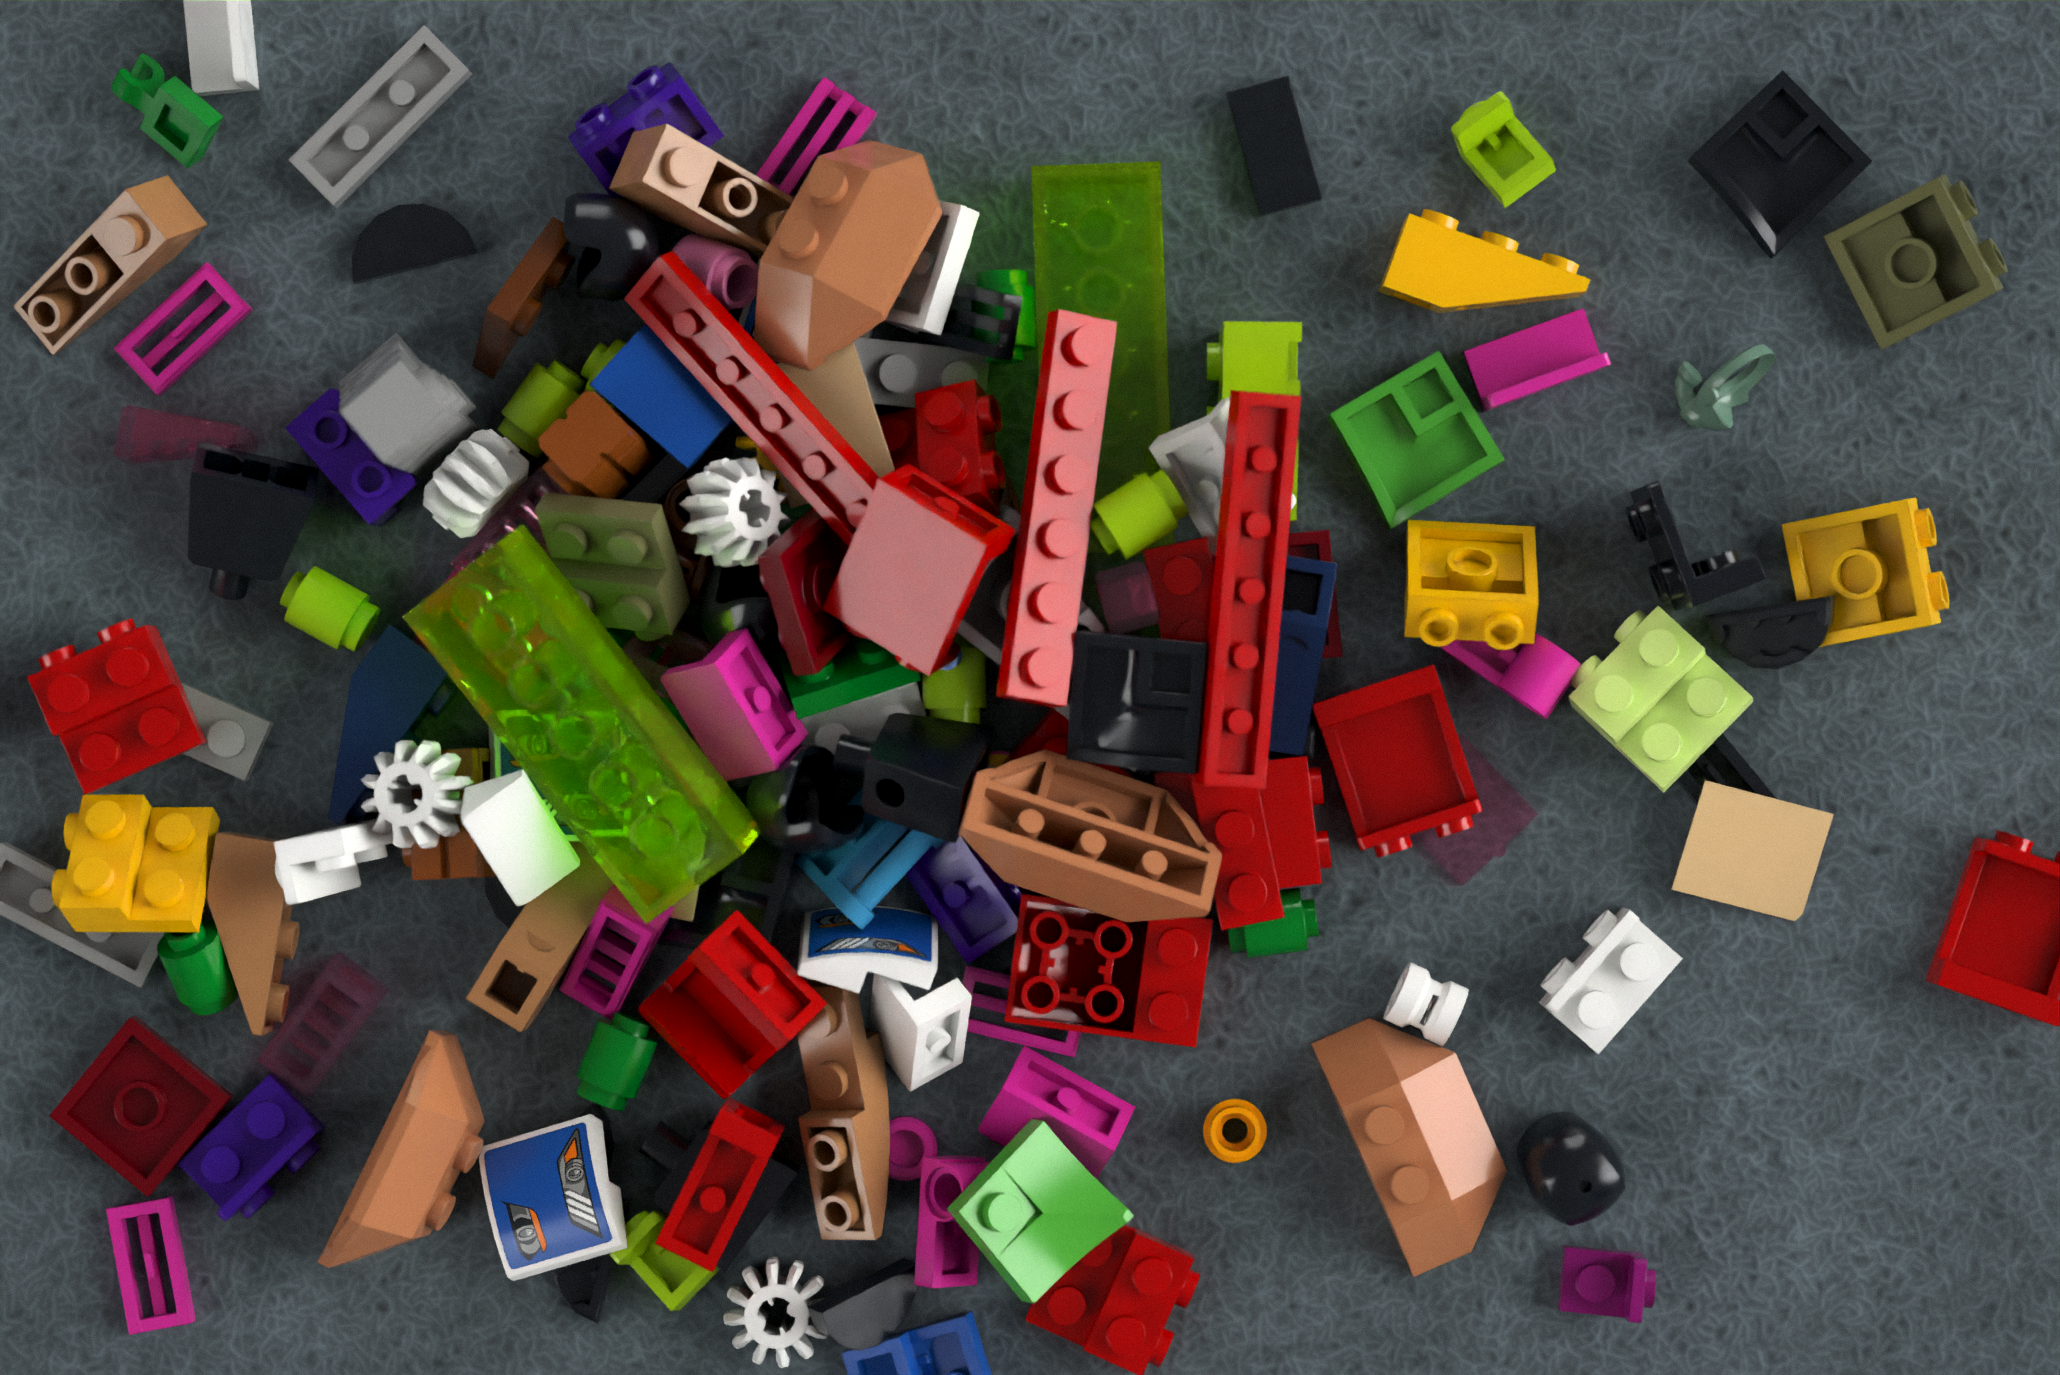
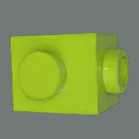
[1451,91,1556,208]
[610,1210,720,1311]

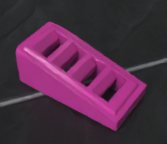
[559,878,673,1021]

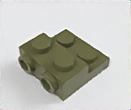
[1823,174,2008,350]
[535,492,691,641]

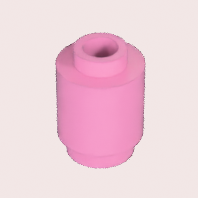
[672,234,759,311]

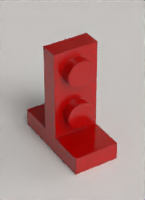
[655,1097,786,1272]

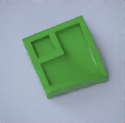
[1327,351,1505,531]
[947,1119,1134,1304]

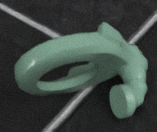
[1674,344,1776,432]

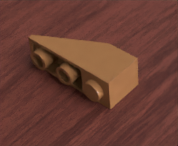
[609,124,794,259]
[13,175,208,355]
[206,831,300,1036]
[466,842,630,1033]

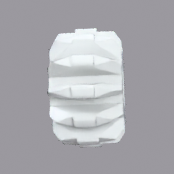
[423,429,529,538]
[679,457,792,567]
[360,740,474,848]
[723,1257,827,1368]

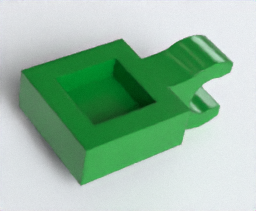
[111,54,223,169]

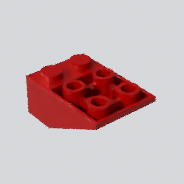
[1004,893,1213,1048]

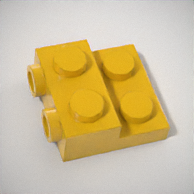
[1781,498,1949,647]
[1404,520,1539,650]
[51,794,221,932]

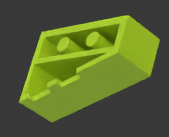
[1206,321,1302,523]

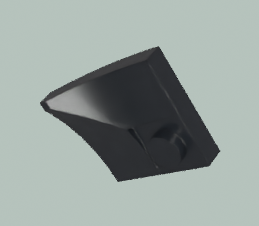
[1688,70,1872,259]
[1066,630,1207,774]
[657,817,798,950]

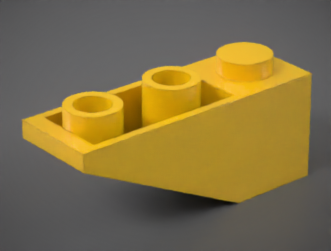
[1378,209,1591,313]

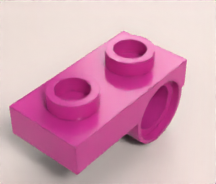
[1439,633,1581,720]
[914,1155,990,1288]

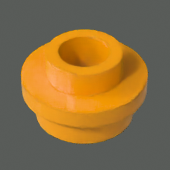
[1203,1098,1267,1163]

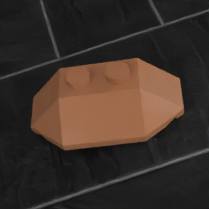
[754,140,943,371]
[959,749,1222,922]
[1311,1018,1507,1277]
[317,1030,485,1268]

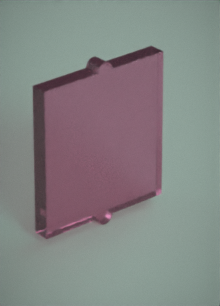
[1412,733,1538,886]

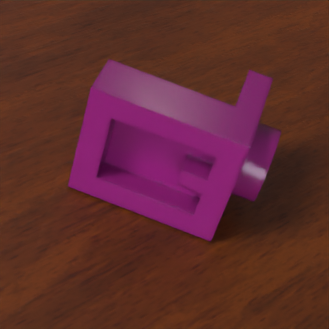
[1557,1245,1656,1323]

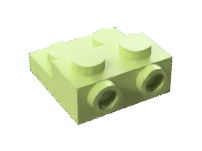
[1568,606,1753,793]

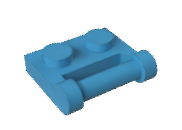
[796,788,945,930]

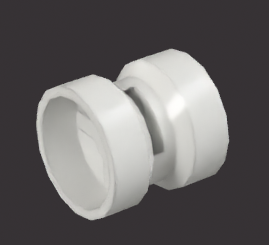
[1383,962,1469,1046]

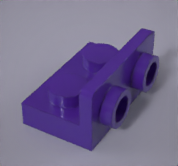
[568,63,724,198]
[285,388,417,527]
[905,836,1040,964]
[178,1073,325,1222]

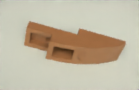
[797,980,890,1240]

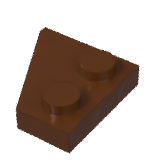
[472,217,575,379]

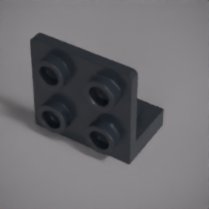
[1625,481,1766,611]

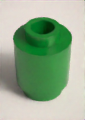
[971,269,1036,364]
[1228,887,1319,958]
[157,919,238,1015]
[576,1011,658,1111]

